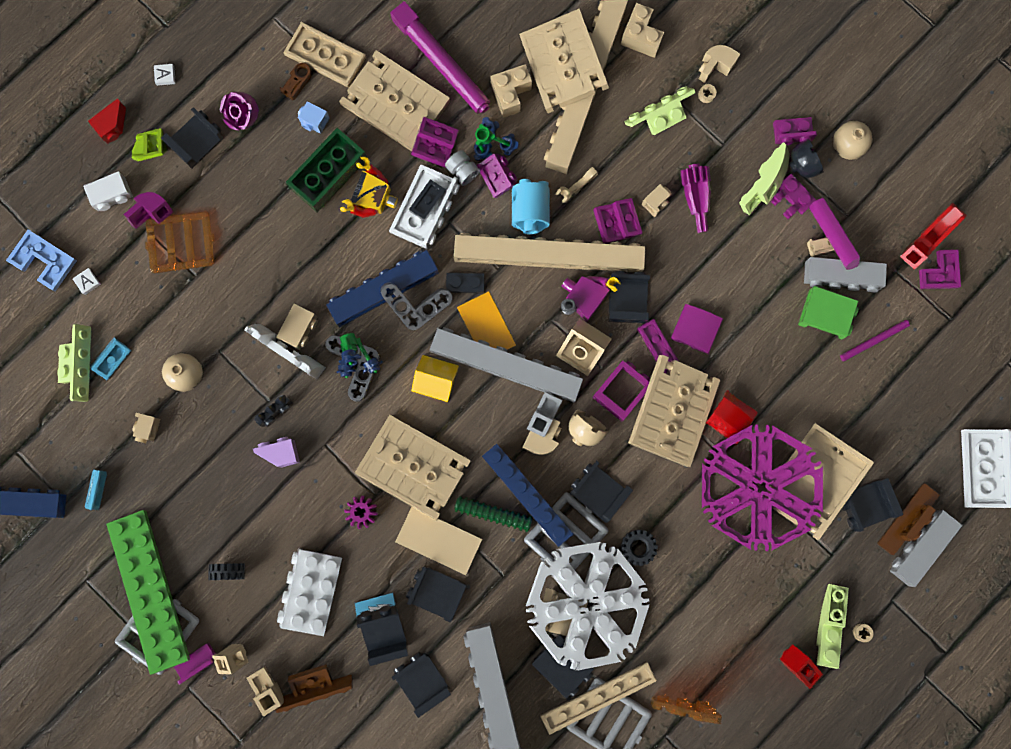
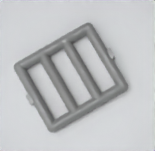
[524,492,609,570]
[115,599,199,675]
[566,677,652,749]

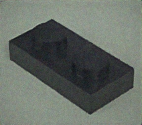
[409,179,446,222]
[446,273,484,294]

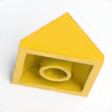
[411,355,459,402]

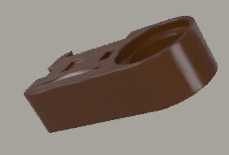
[280,63,312,100]

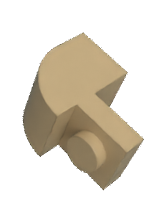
[699,45,740,83]
[522,419,562,455]
[247,666,284,716]

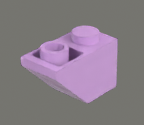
[253,437,300,467]

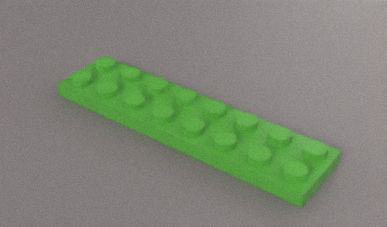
[106,510,190,675]

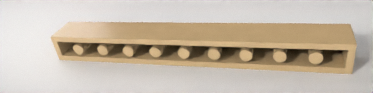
[544,0,628,174]
[454,233,645,273]

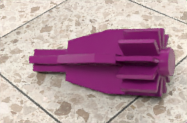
[681,164,711,233]

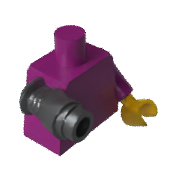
[561,276,621,322]

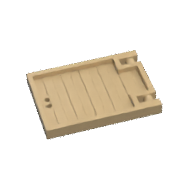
[519,9,609,113]
[339,50,450,151]
[628,355,720,467]
[355,415,471,521]
[763,423,874,540]

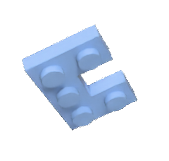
[6,230,77,292]

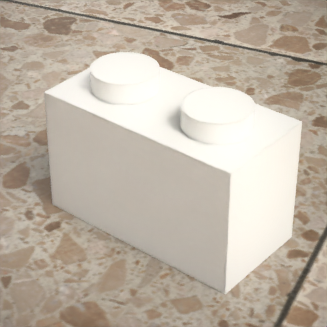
[83,171,133,211]

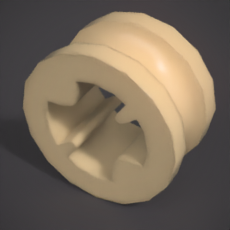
[698,84,717,103]
[853,624,873,642]

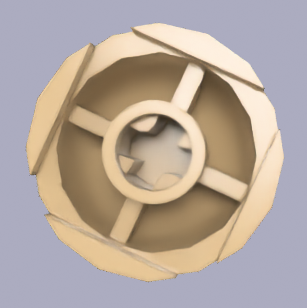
[832,121,873,160]
[162,353,203,392]
[569,410,608,446]

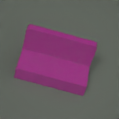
[174,643,216,685]

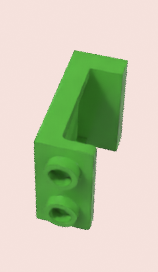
[798,286,859,339]

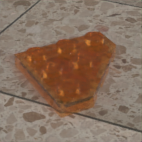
[651,695,722,724]

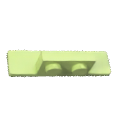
[624,86,696,135]
[58,324,91,402]

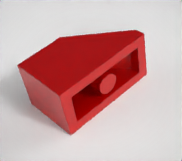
[88,98,126,144]
[780,644,823,689]

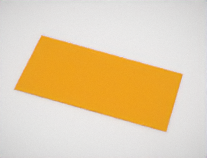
[457,291,516,350]

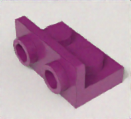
[773,117,817,146]
[477,153,517,198]

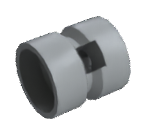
[445,150,480,186]

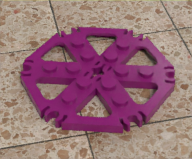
[702,425,823,551]

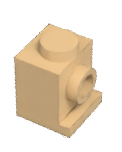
[642,184,672,217]
[133,413,161,443]
[212,644,248,674]

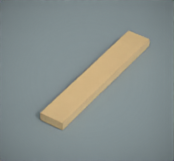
[540,662,657,735]

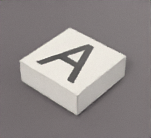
[154,64,175,86]
[73,268,101,295]

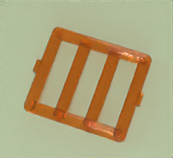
[145,211,214,273]

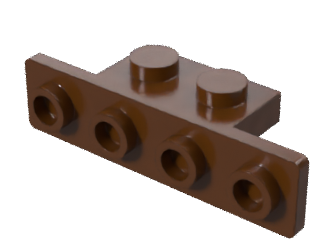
[877,484,939,555]
[275,664,353,713]

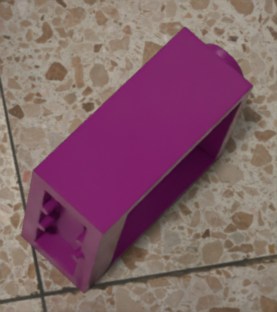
[592,360,650,422]

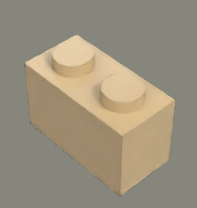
[276,304,318,350]

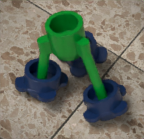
[474,117,519,160]
[336,333,383,378]

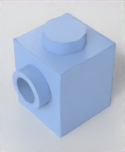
[298,102,329,134]

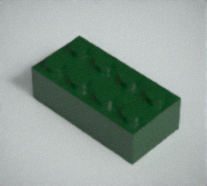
[286,128,367,213]

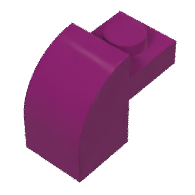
[123,192,173,229]

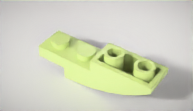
[739,143,790,215]
[816,584,849,669]

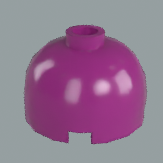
[220,92,259,130]

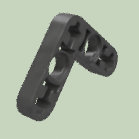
[381,282,452,330]
[326,336,380,402]

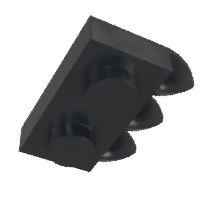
[254,395,293,427]

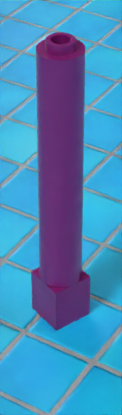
[390,1,490,114]

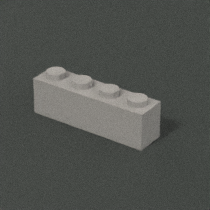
[804,257,887,292]
[890,510,962,587]

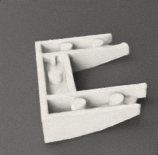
[245,324,326,380]

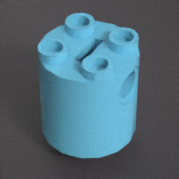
[512,179,550,234]

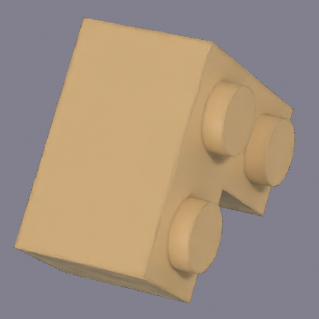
[621,3,664,58]
[491,64,532,118]

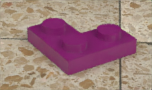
[919,250,961,289]

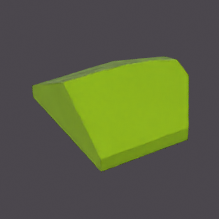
[132,128,167,161]

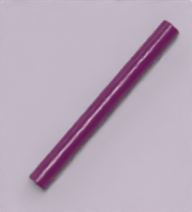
[840,320,910,362]

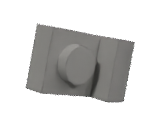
[527,391,563,437]

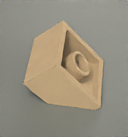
[556,318,611,376]

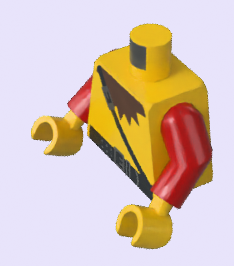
[340,157,398,218]

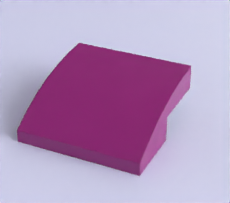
[411,116,458,168]
[593,198,642,244]
[671,304,723,354]

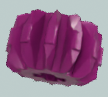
[344,496,378,529]

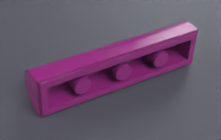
[809,198,860,270]

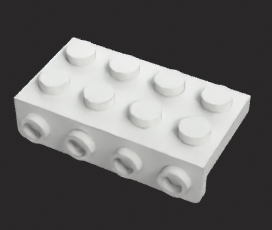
[389,165,460,249]
[961,429,1011,508]
[277,548,342,636]

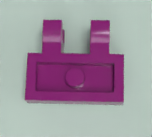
[771,174,816,219]

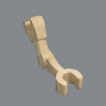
[555,167,598,203]

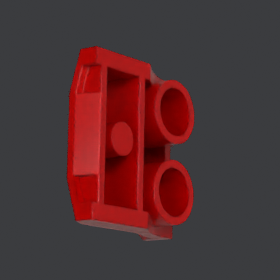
[706,390,758,445]

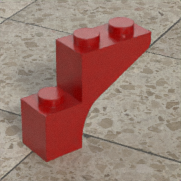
[900,203,967,270]

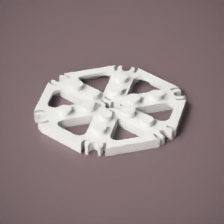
[526,542,650,670]

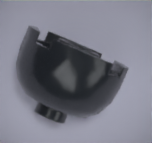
[789,139,824,178]

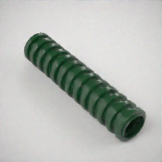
[454,495,533,533]

